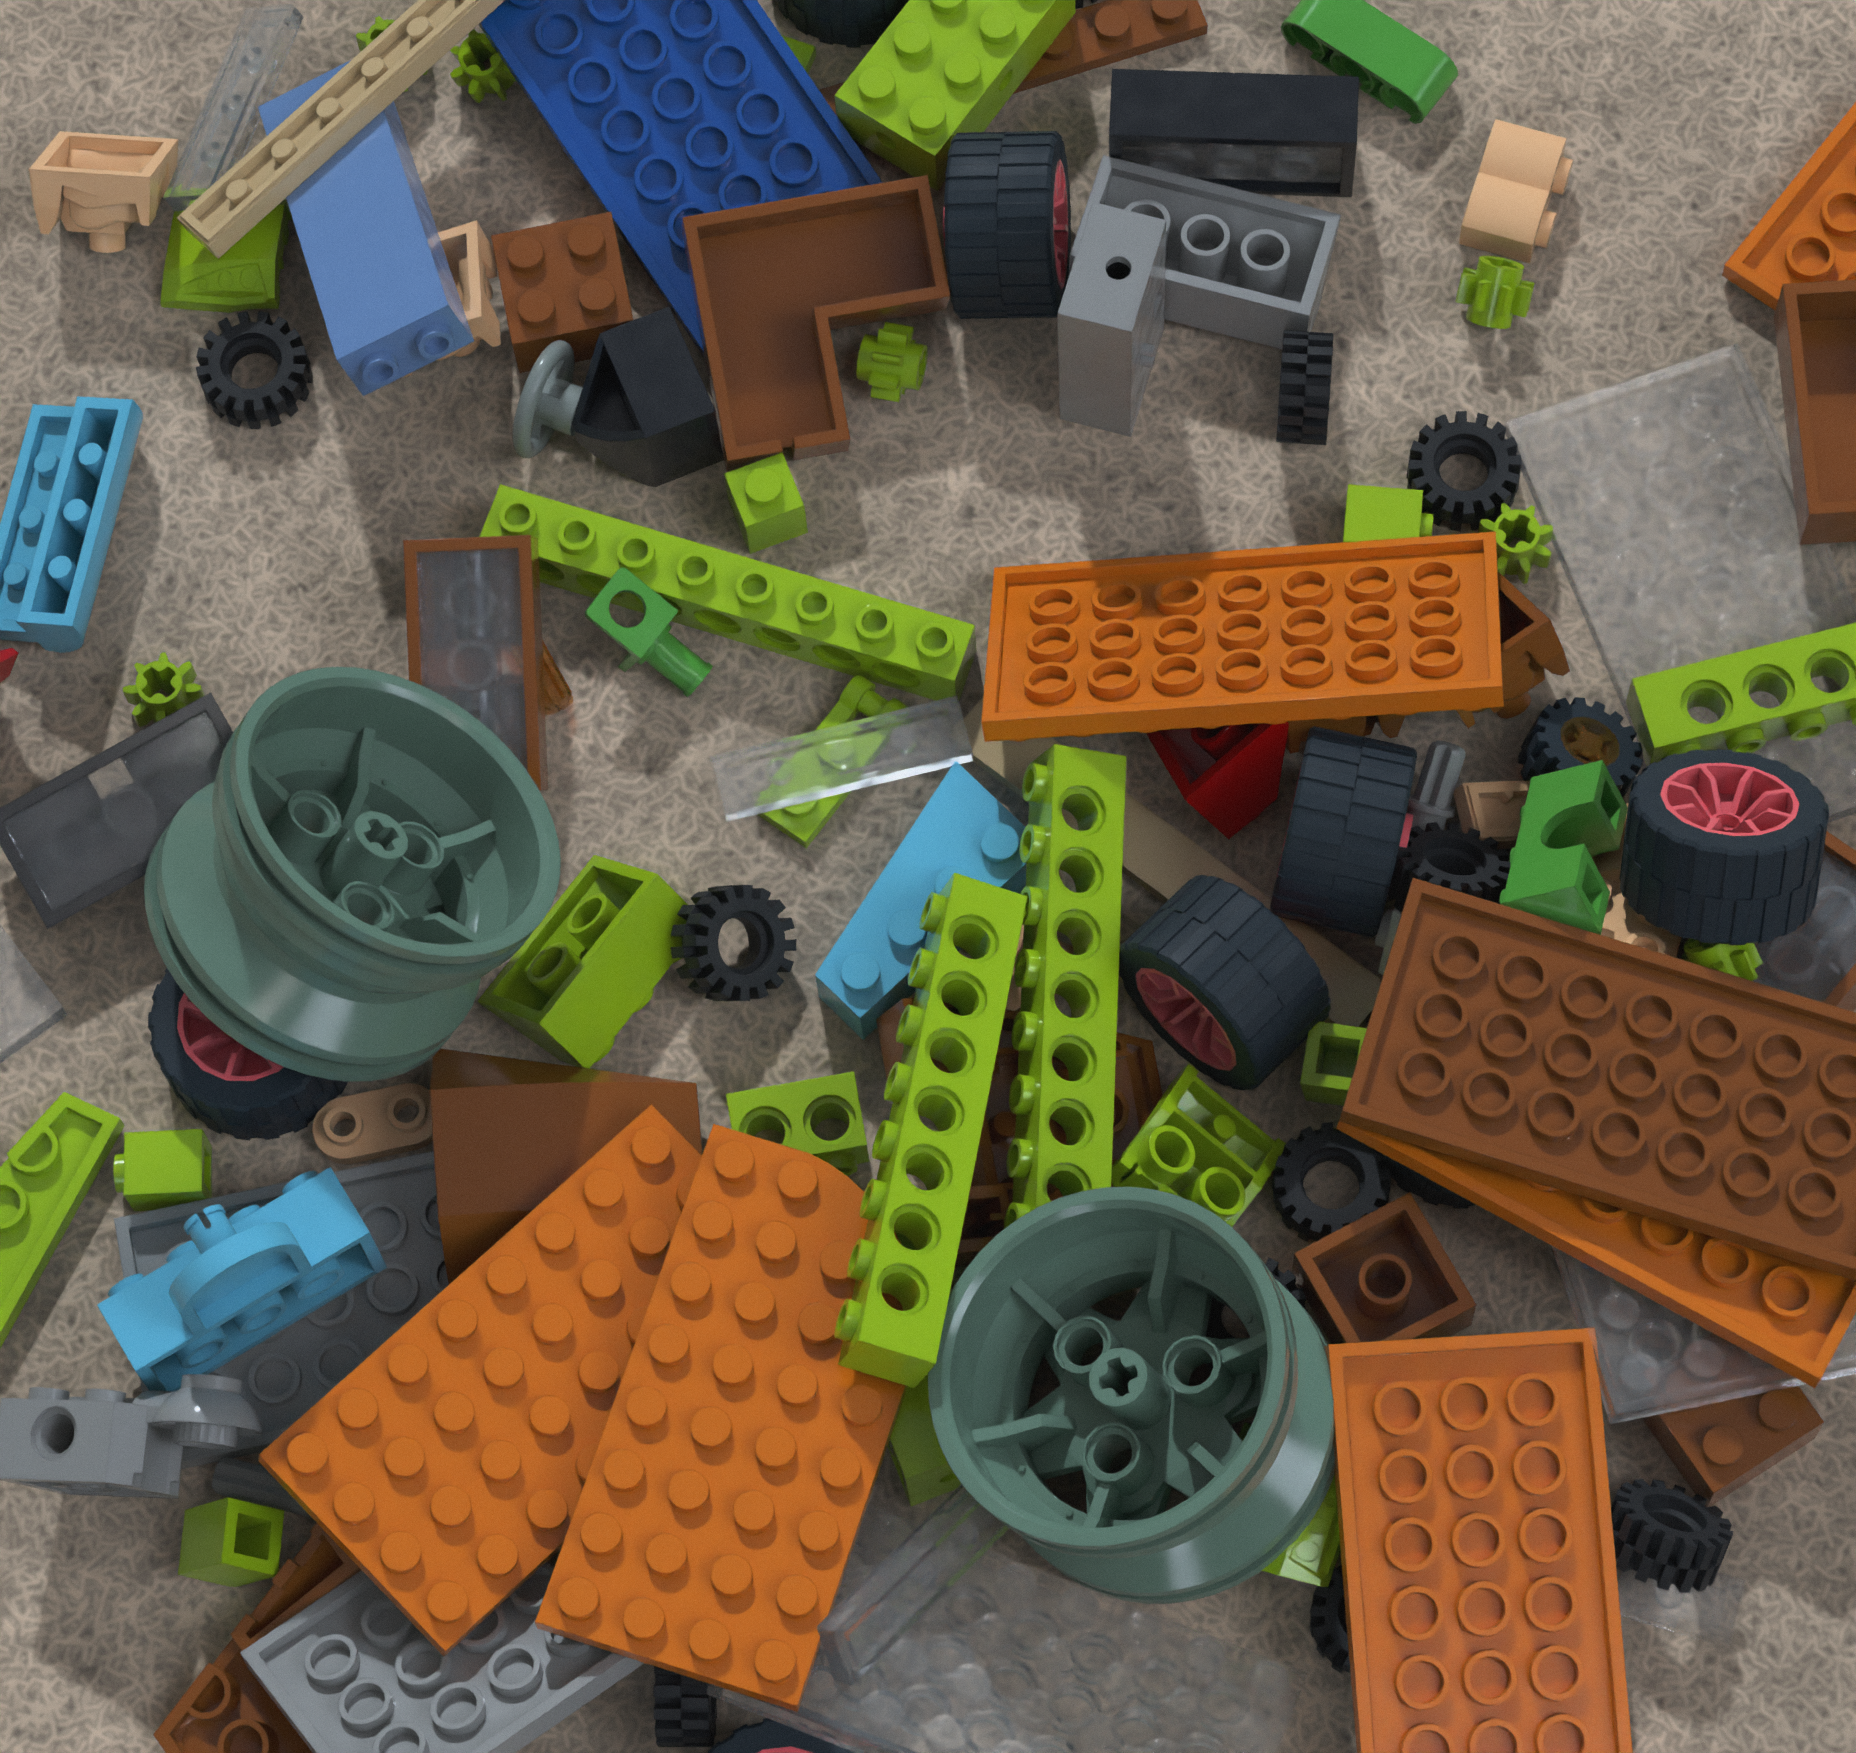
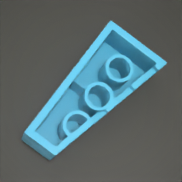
[815,760,1026,1040]

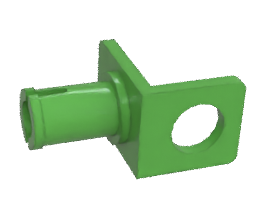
[585,568,713,697]

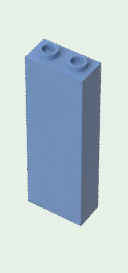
[258,60,474,396]

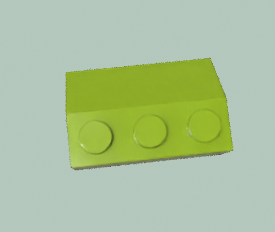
[478,855,688,1069]

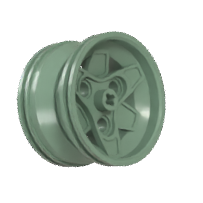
[144,667,561,1082]
[928,1187,1335,1604]

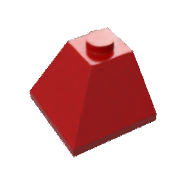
[1146,721,1289,839]

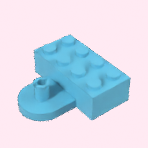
[97,1167,387,1391]

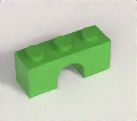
[1500,760,1628,935]

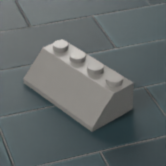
[1068,155,1341,349]

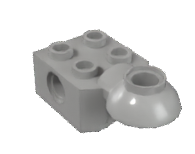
[0,1374,262,1499]

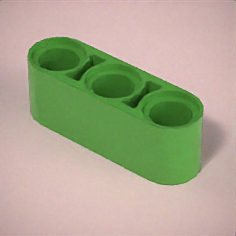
[1280,0,1458,124]

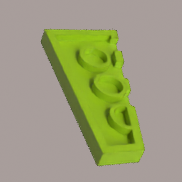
[0,1092,125,1349]

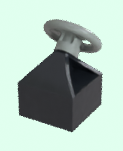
[512,307,724,487]

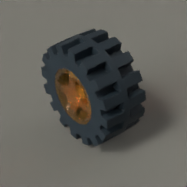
[1518,697,1643,798]

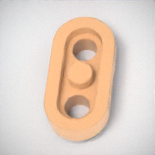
[312,1083,433,1164]

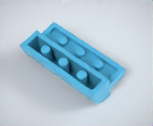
[0,396,143,653]

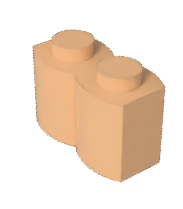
[1459,119,1573,263]

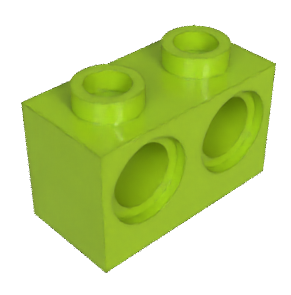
[726,1071,870,1176]

